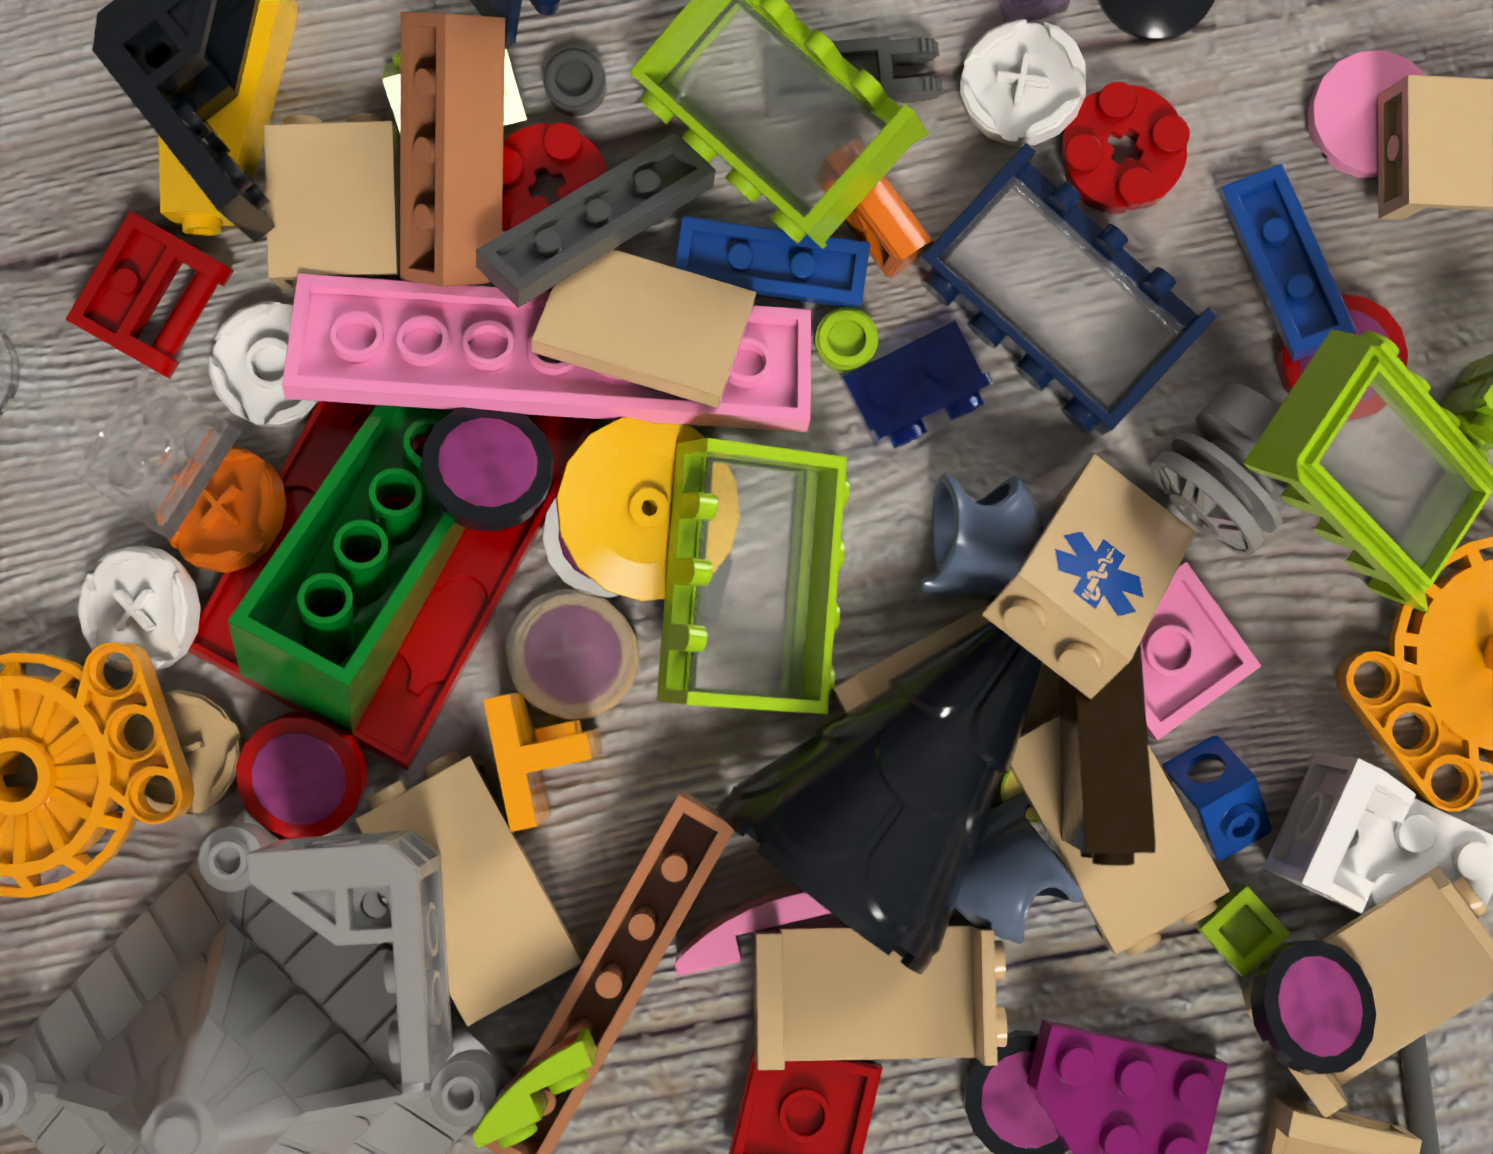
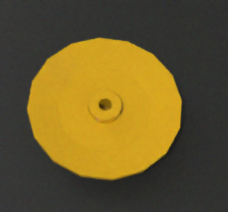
[556,417,739,601]

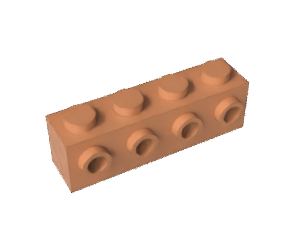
[400,12,505,287]

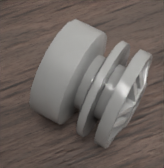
[1149,383,1330,556]

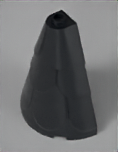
[716,622,1042,974]

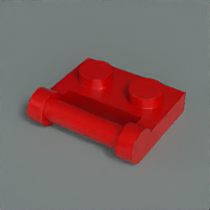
[65,211,234,379]

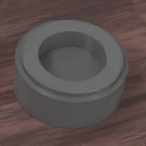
[543,48,607,116]

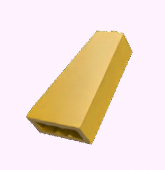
[158,0,298,236]

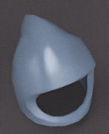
[919,473,1043,597]
[954,792,1082,944]

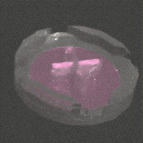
[506,589,634,716]

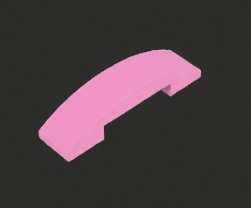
[674,886,831,977]

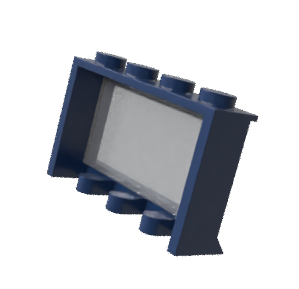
[918,143,1218,436]

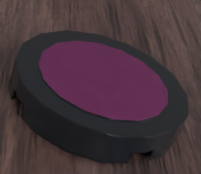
[421,407,553,532]
[1250,940,1376,1075]
[963,1030,1066,1154]

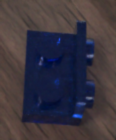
[841,321,994,449]

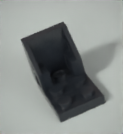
[92,0,275,242]

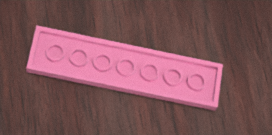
[282,274,811,432]

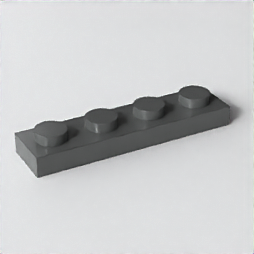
[476,132,716,308]

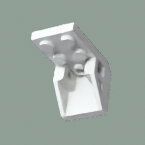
[1263,752,1493,920]

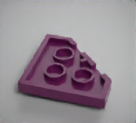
[1027,1019,1228,1154]

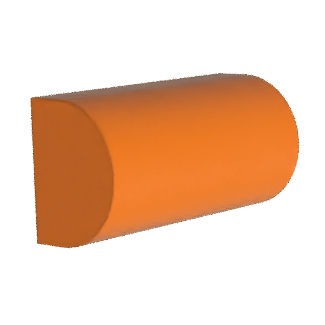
[817,140,934,279]

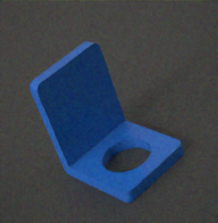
[1164,735,1272,861]

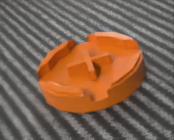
[163,445,287,573]

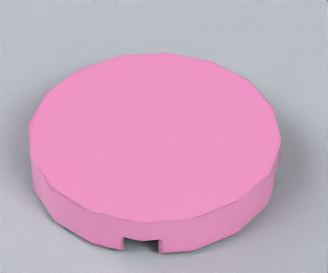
[1307,50,1426,178]

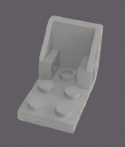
[247,830,453,1084]

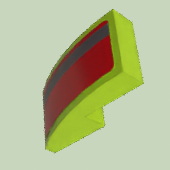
[472,1027,598,1149]

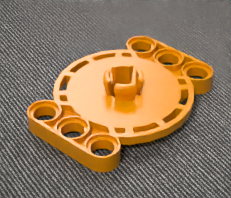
[1336,536,1493,812]
[0,642,195,898]

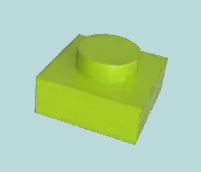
[1194,883,1291,977]

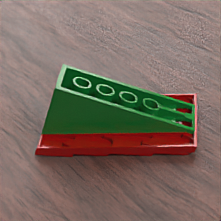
[188,401,599,771]

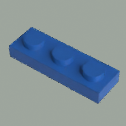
[1220,163,1357,362]
[675,216,870,310]

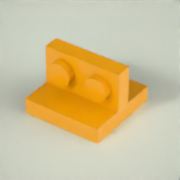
[483,692,603,832]

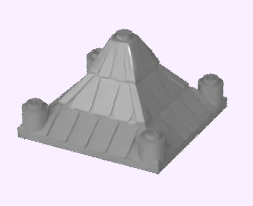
[0,809,517,1154]

